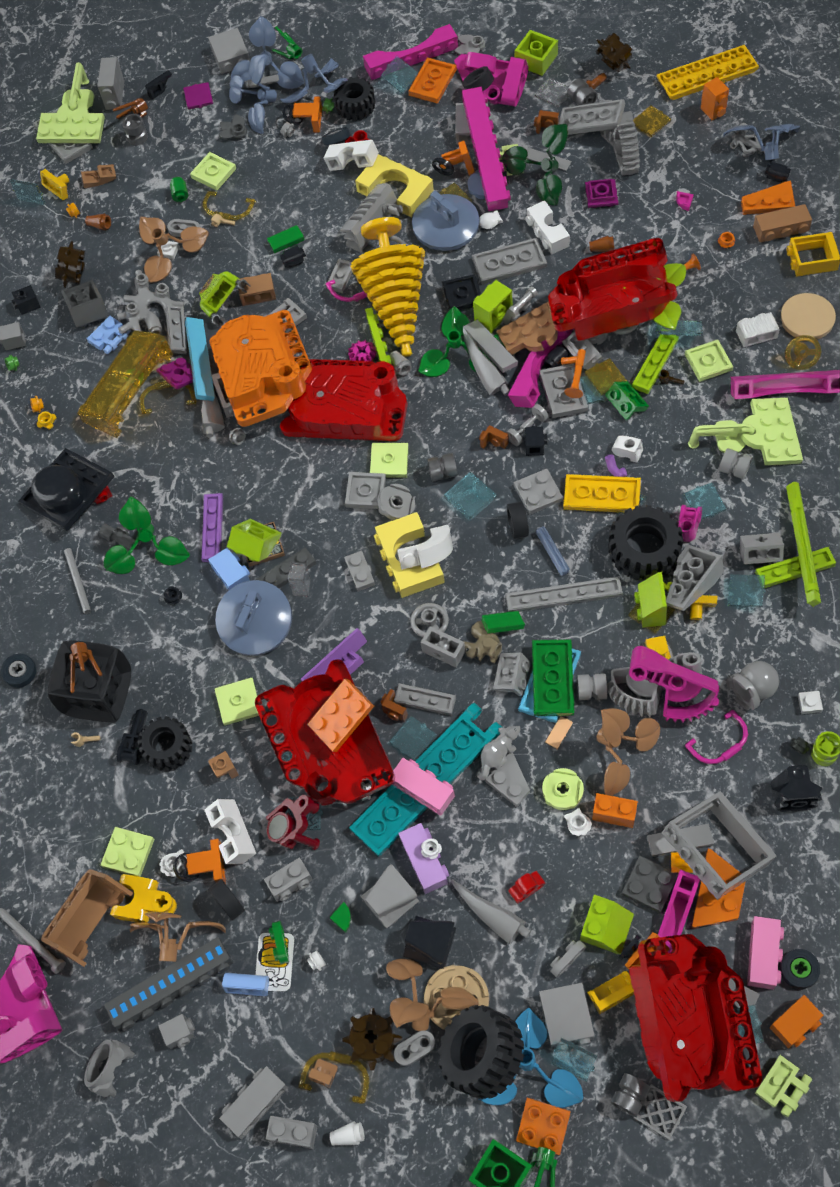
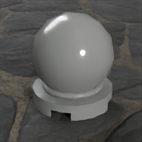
[726,661,780,710]

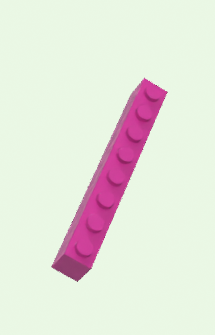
[462,87,511,212]

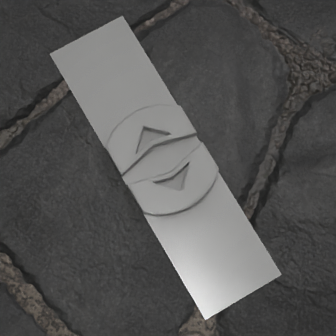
[527,148,572,171]

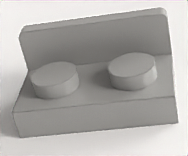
[493,653,530,696]
[264,857,313,902]

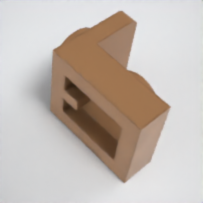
[208,751,239,779]
[308,1059,338,1088]

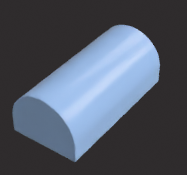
[222,973,269,996]

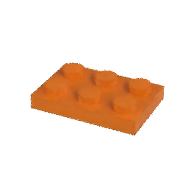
[408,57,457,104]
[308,679,374,752]

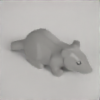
[477,726,520,781]

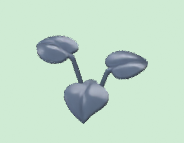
[231,16,304,89]
[229,54,277,134]
[280,54,348,103]
[723,124,800,160]

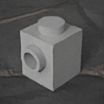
[0,322,26,350]
[158,1014,195,1049]

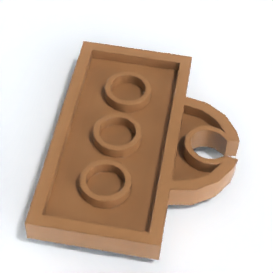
[496,301,573,355]

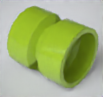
[811,731,840,766]

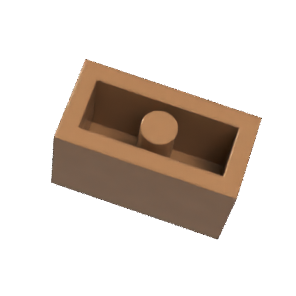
[238,273,276,306]

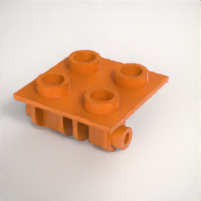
[516,1097,571,1155]

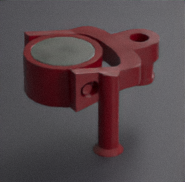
[266,795,320,850]

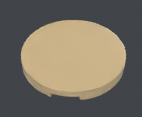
[781,293,836,340]
[424,965,489,1030]

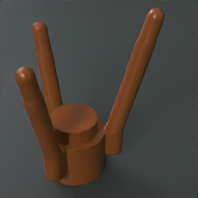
[113,98,148,119]
[70,642,102,693]

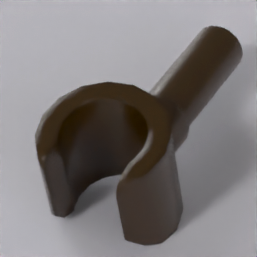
[659,370,685,385]

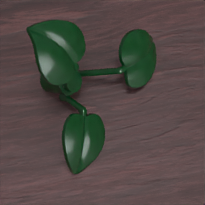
[502,124,568,206]

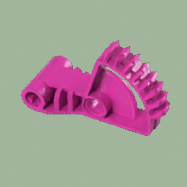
[629,646,719,723]

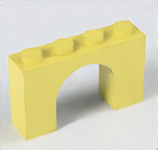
[355,154,434,218]
[373,512,444,598]

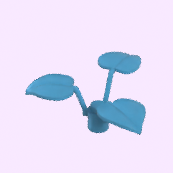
[479,1008,583,1108]

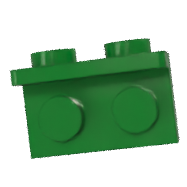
[605,381,649,420]

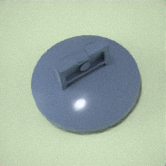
[412,190,479,251]
[215,580,292,656]

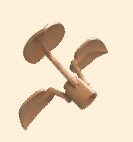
[139,217,209,283]
[597,708,660,796]
[130,912,226,962]
[386,958,479,1031]

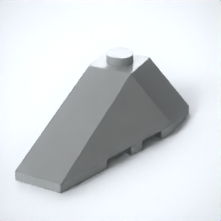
[666,545,724,611]

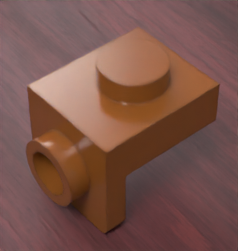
[381,689,408,722]

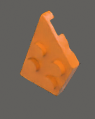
[691,848,746,929]

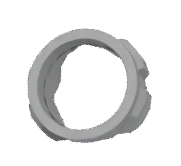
[84,1040,135,1097]

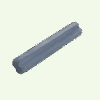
[536,526,570,576]

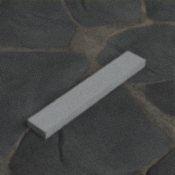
[505,576,623,612]

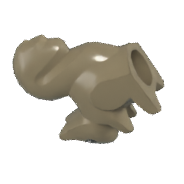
[463,621,502,664]

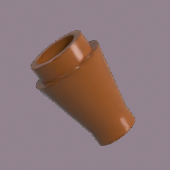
[85,213,111,230]
[589,235,615,252]

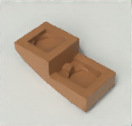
[81,164,116,188]

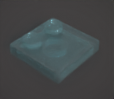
[444,472,497,521]

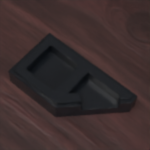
[145,70,172,100]

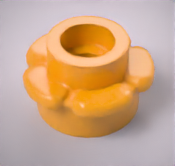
[66,203,81,218]
[30,396,44,413]

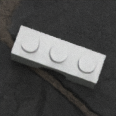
[324,140,379,171]
[526,201,570,255]
[205,799,256,864]

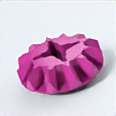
[348,339,376,361]

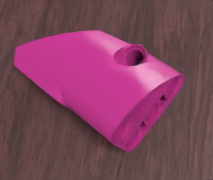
[454,52,528,107]
[0,944,63,1064]

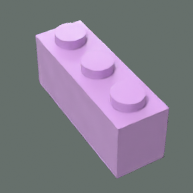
[398,823,449,894]

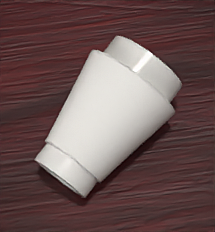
[330,1121,365,1146]

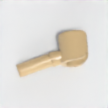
[211,214,235,227]
[71,732,101,747]

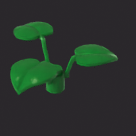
[418,306,497,377]
[104,497,190,574]

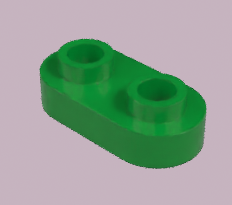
[269,921,289,964]

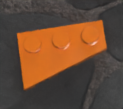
[741,180,795,215]

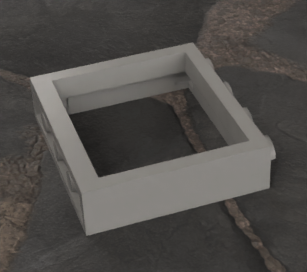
[662,791,776,900]

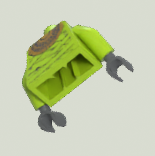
[199,271,251,327]

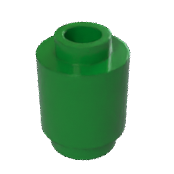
[170,177,189,202]

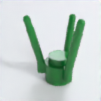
[272,26,303,60]
[530,1147,557,1187]

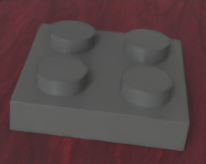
[621,856,678,914]

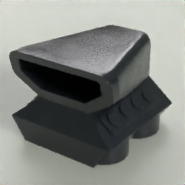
[771,765,822,812]
[403,916,456,969]

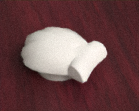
[479,210,503,229]
[564,808,592,836]
[160,849,187,877]

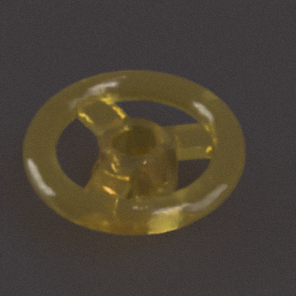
[785,335,821,370]

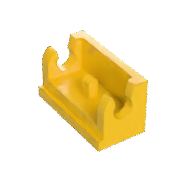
[587,971,634,1014]

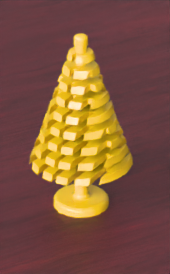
[350,217,425,357]

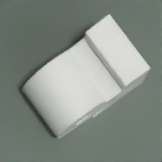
[612,436,643,463]

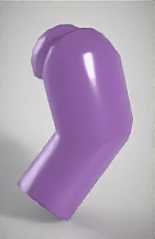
[605,454,627,477]

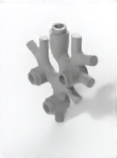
[117,270,184,339]

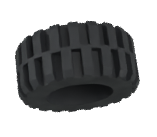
[608,505,683,580]
[438,1005,524,1099]

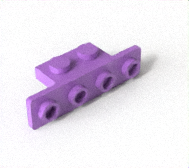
[301,628,367,681]

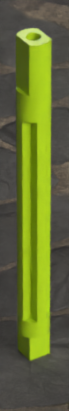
[786,482,821,607]

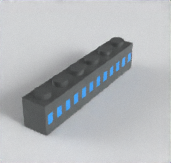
[104,937,233,1031]

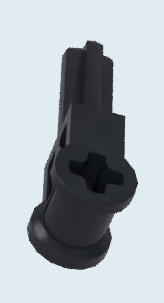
[116,709,148,765]

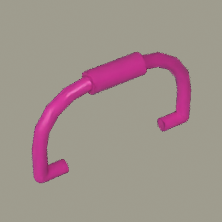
[325,280,367,302]
[685,710,748,764]

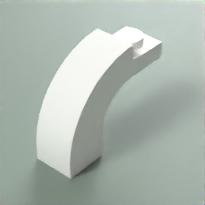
[397,525,453,569]

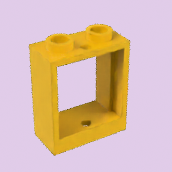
[786,232,840,277]

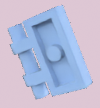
[87,316,131,354]

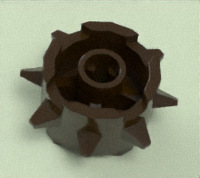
[595,33,633,73]
[55,241,85,288]
[342,1008,403,1071]

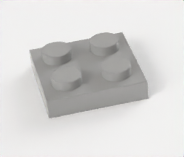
[514,469,563,515]
[345,472,386,509]

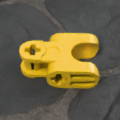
[110,874,177,923]

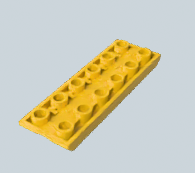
[656,45,759,100]

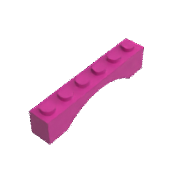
[363,24,458,80]
[508,329,573,408]
[731,370,840,399]
[658,870,700,953]

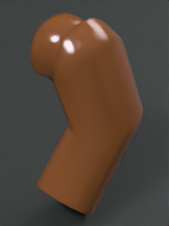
[586,73,607,90]

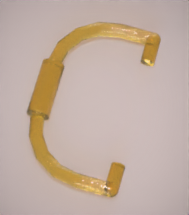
[203,191,255,220]
[140,381,196,414]
[298,1051,369,1104]

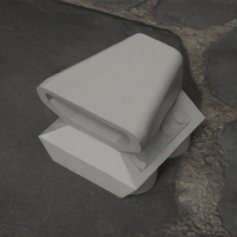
[361,864,419,928]

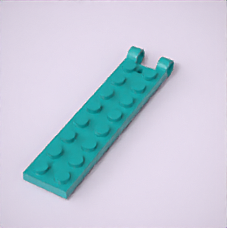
[349,703,503,857]

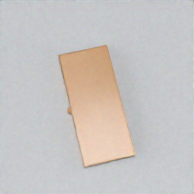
[545,716,573,749]

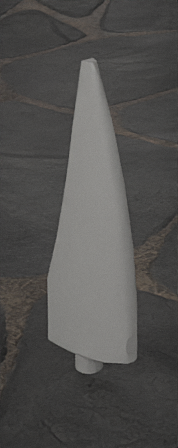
[463,329,510,396]
[201,392,225,438]
[451,879,531,944]

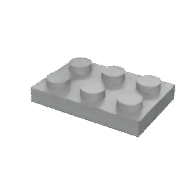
[539,364,588,418]

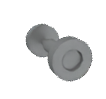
[506,404,548,446]

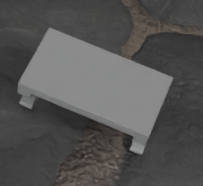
[562,331,603,371]

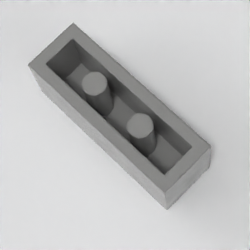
[219,1066,288,1139]

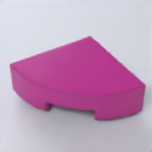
[676,191,694,211]

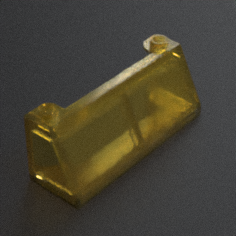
[77,330,173,438]

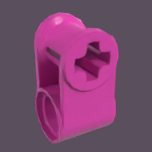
[678,505,702,542]

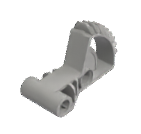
[600,111,640,176]
[607,652,702,718]

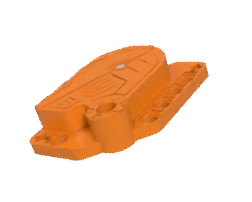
[209,310,312,427]

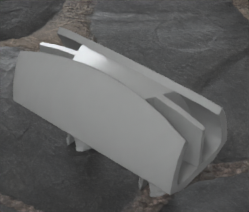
[339,183,403,253]

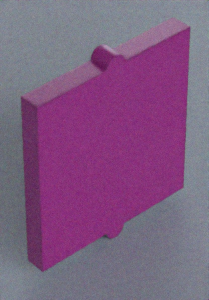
[183,82,213,110]

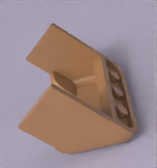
[41,869,133,967]

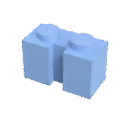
[208,548,250,591]

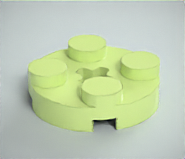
[542,768,584,810]

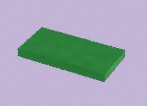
[532,639,574,716]

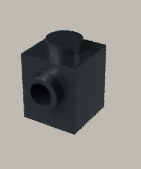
[11,285,41,315]
[525,426,547,456]

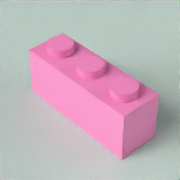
[392,758,455,816]
[747,916,784,990]

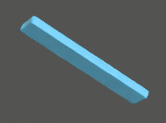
[185,317,215,401]

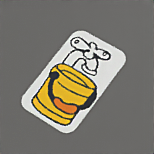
[256,933,294,991]

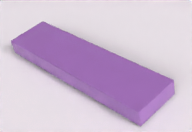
[201,493,223,562]

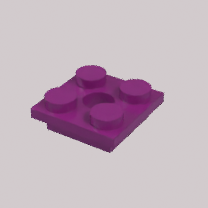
[585,179,619,208]
[156,358,193,390]

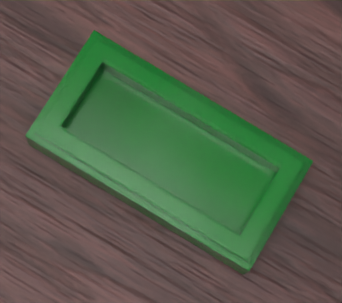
[267,225,305,253]
[481,611,525,634]

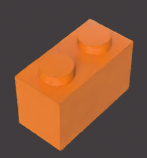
[701,77,729,120]
[592,793,638,828]
[770,995,824,1049]

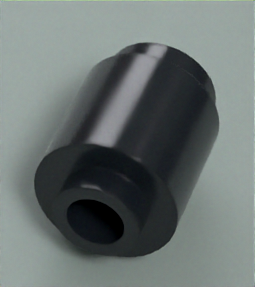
[764,161,791,183]
[280,245,306,267]
[543,345,569,369]

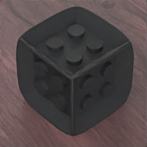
[48,640,131,722]

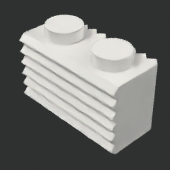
[736,312,780,347]

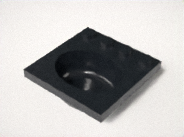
[18,448,115,531]

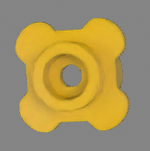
[36,411,57,429]

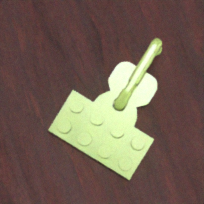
[36,62,105,143]
[688,398,803,465]

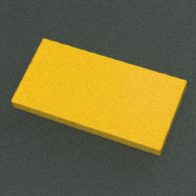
[563,474,641,513]

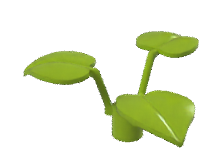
[623,263,686,330]

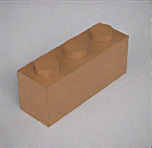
[753,204,812,242]

